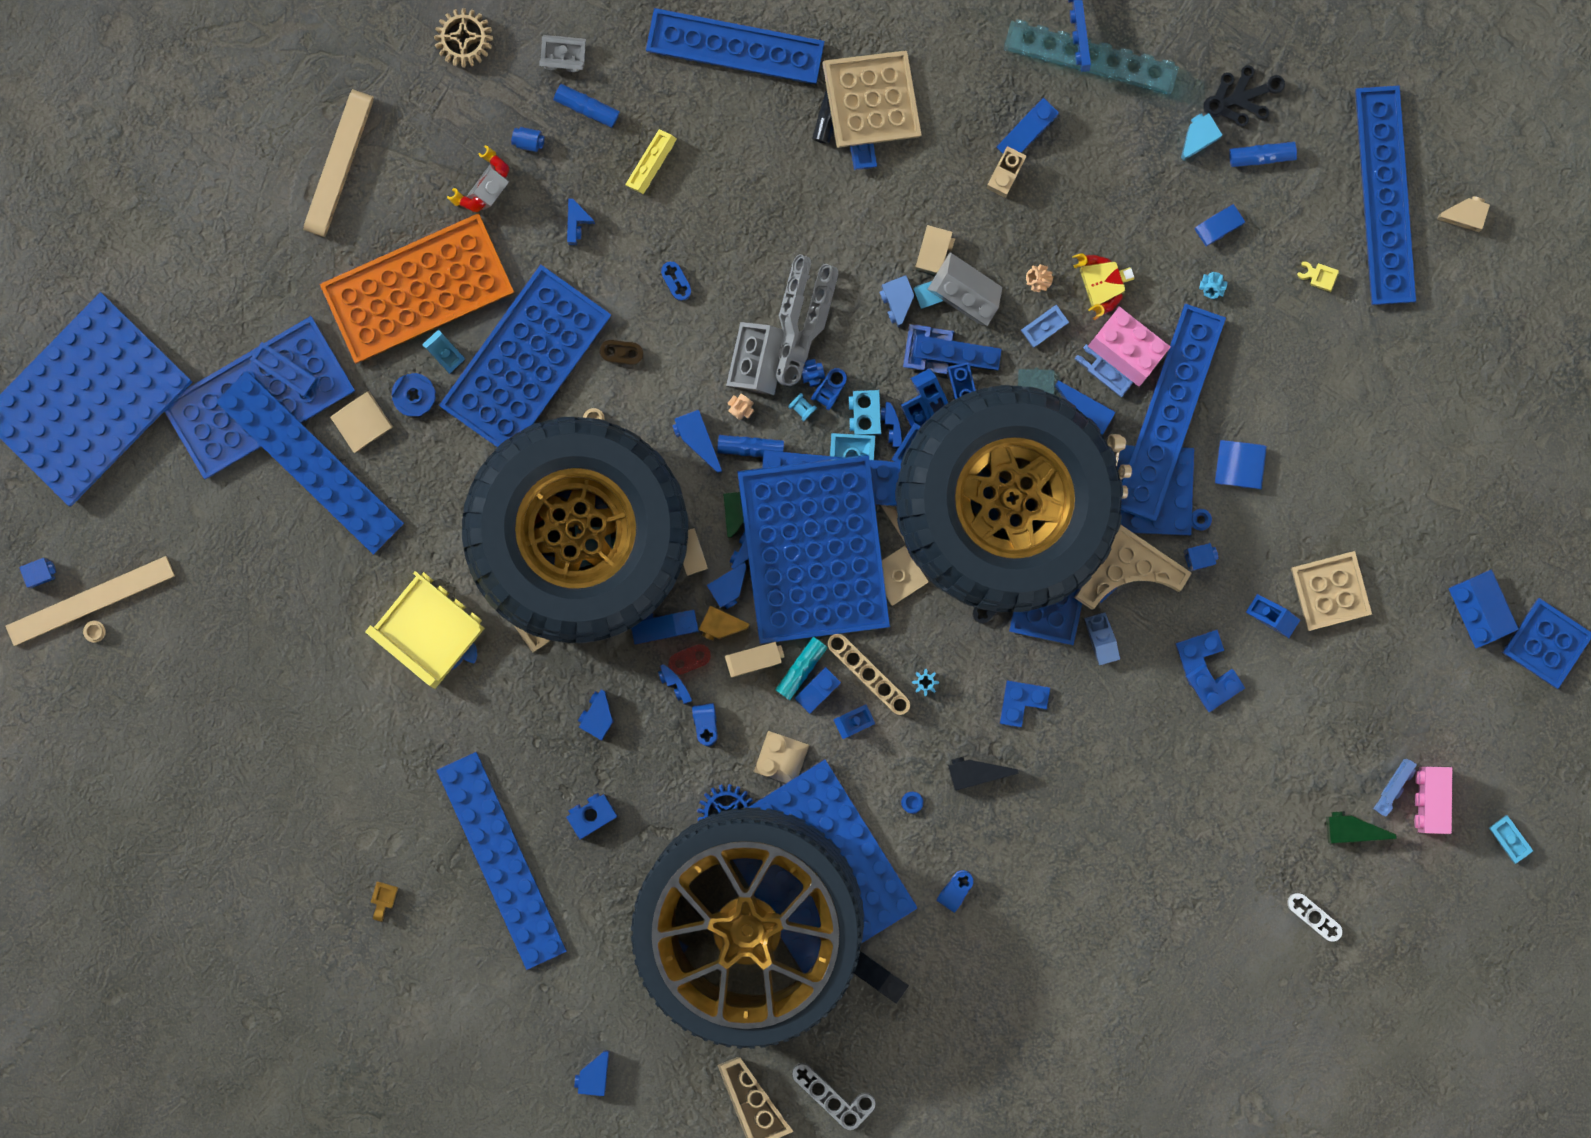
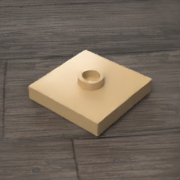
[882,546,928,606]

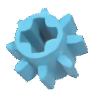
[1199,272,1228,299]
[912,669,939,696]

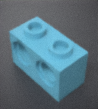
[849,390,881,436]

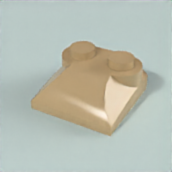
[754,731,809,783]

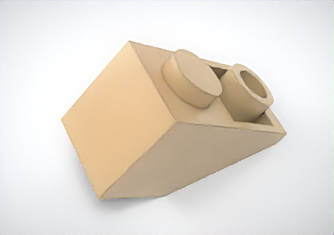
[986,146,1026,198]

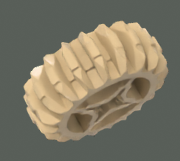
[434,8,493,68]

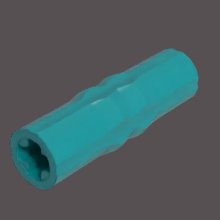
[775,637,828,700]

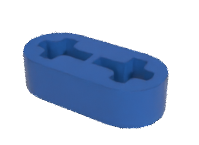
[661,261,691,301]

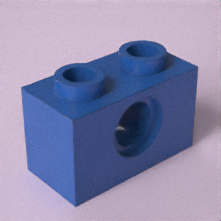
[566,793,618,839]

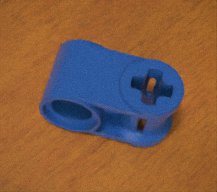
[811,368,847,411]
[692,703,718,746]
[936,870,973,913]

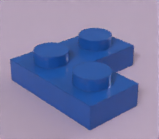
[1175,630,1224,685]
[1186,664,1245,712]
[1000,681,1050,727]

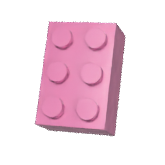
[1088,307,1170,386]
[1414,767,1452,834]

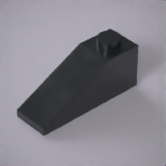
[947,756,1019,791]
[854,951,909,1004]

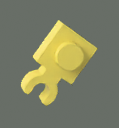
[1297,262,1339,292]

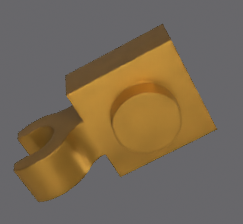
[371,882,398,922]

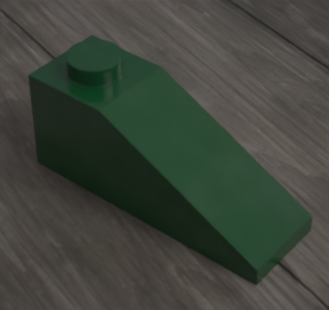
[1326,811,1397,843]

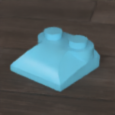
[830,433,875,460]

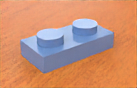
[1021,305,1069,348]

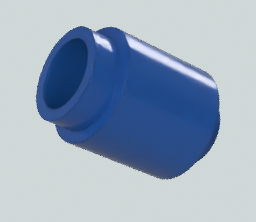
[511,127,545,152]

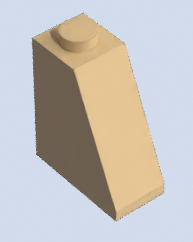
[725,642,785,678]

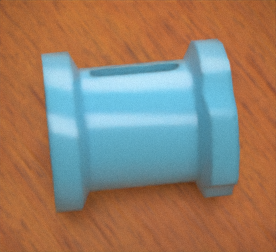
[788,393,817,422]

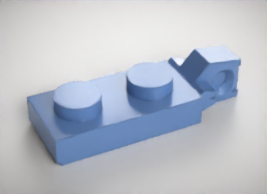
[1373,759,1417,817]

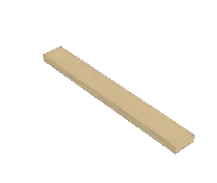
[5,556,175,646]

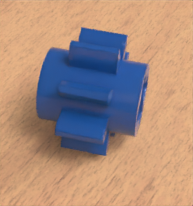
[802,359,825,387]

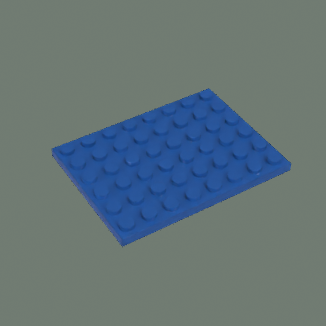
[0,292,192,507]
[737,455,890,644]
[732,759,917,974]

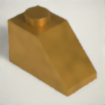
[699,606,750,641]

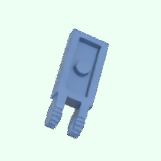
[1075,344,1134,398]

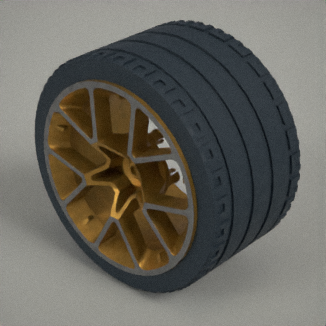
[631,807,864,1049]

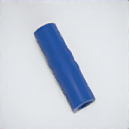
[553,84,620,128]
[1229,142,1297,167]
[717,435,784,457]

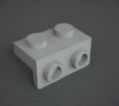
[539,35,586,72]

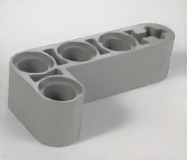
[793,1063,875,1130]

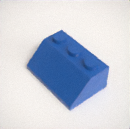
[1449,569,1519,649]

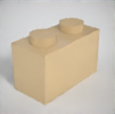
[915,225,955,275]

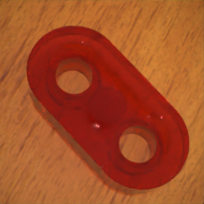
[669,644,711,675]

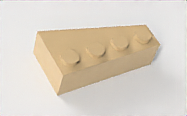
[717,1057,793,1138]

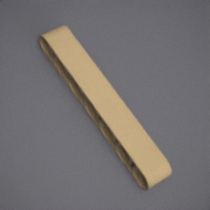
[303,89,374,237]

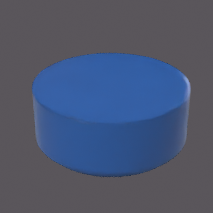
[901,792,923,813]

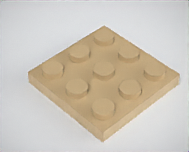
[1291,551,1372,631]

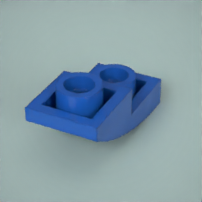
[1194,204,1245,247]
[881,402,902,448]
[658,665,692,704]

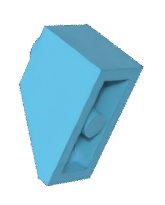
[1181,113,1222,161]

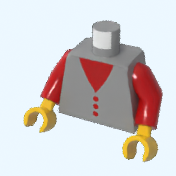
[447,146,510,212]

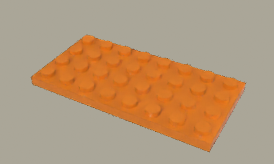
[320,213,514,364]

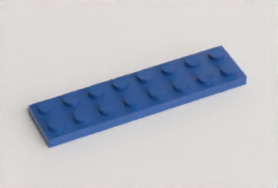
[646,8,825,85]

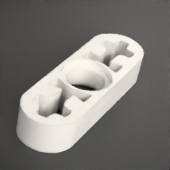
[1287,893,1342,941]

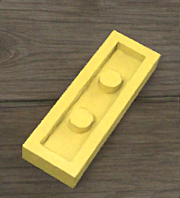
[625,129,677,194]

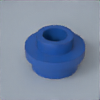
[1192,509,1212,531]

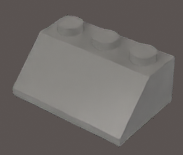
[927,253,1002,326]
[726,322,783,395]

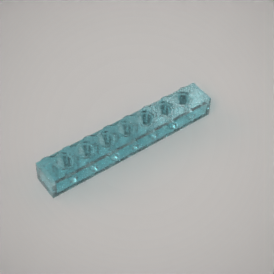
[1003,19,1179,95]

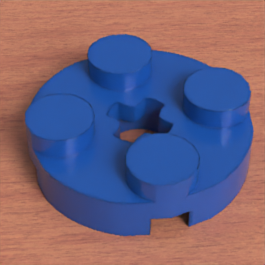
[392,373,436,417]

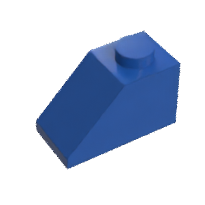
[1183,543,1219,572]
[707,563,747,609]
[1246,594,1300,638]
[795,667,841,714]
[574,1050,609,1096]

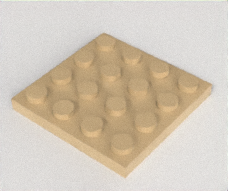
[822,51,922,148]

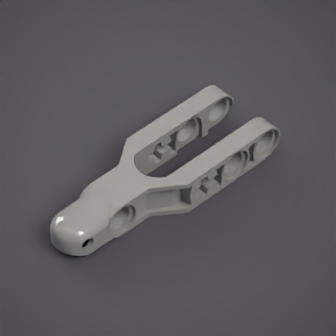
[776,254,838,386]

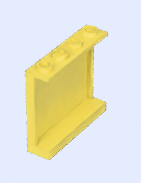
[365,571,485,689]

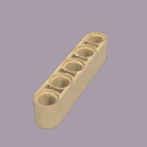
[828,634,910,715]

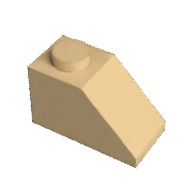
[1437,197,1490,232]

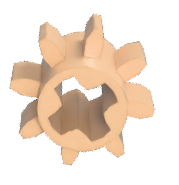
[1026,265,1053,292]
[728,394,754,421]

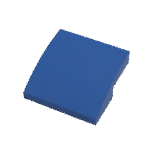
[903,324,955,375]
[1215,440,1267,489]

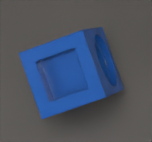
[19,558,56,588]

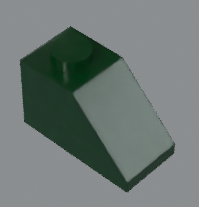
[723,492,744,538]

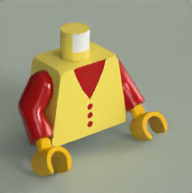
[1072,253,1134,320]

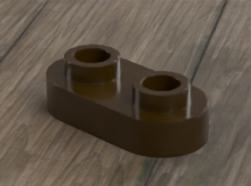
[600,340,643,365]

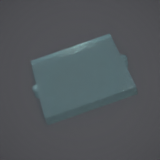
[1018,367,1054,395]

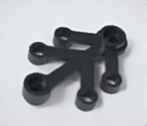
[1203,65,1285,127]

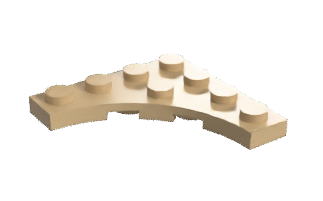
[1074,525,1192,609]

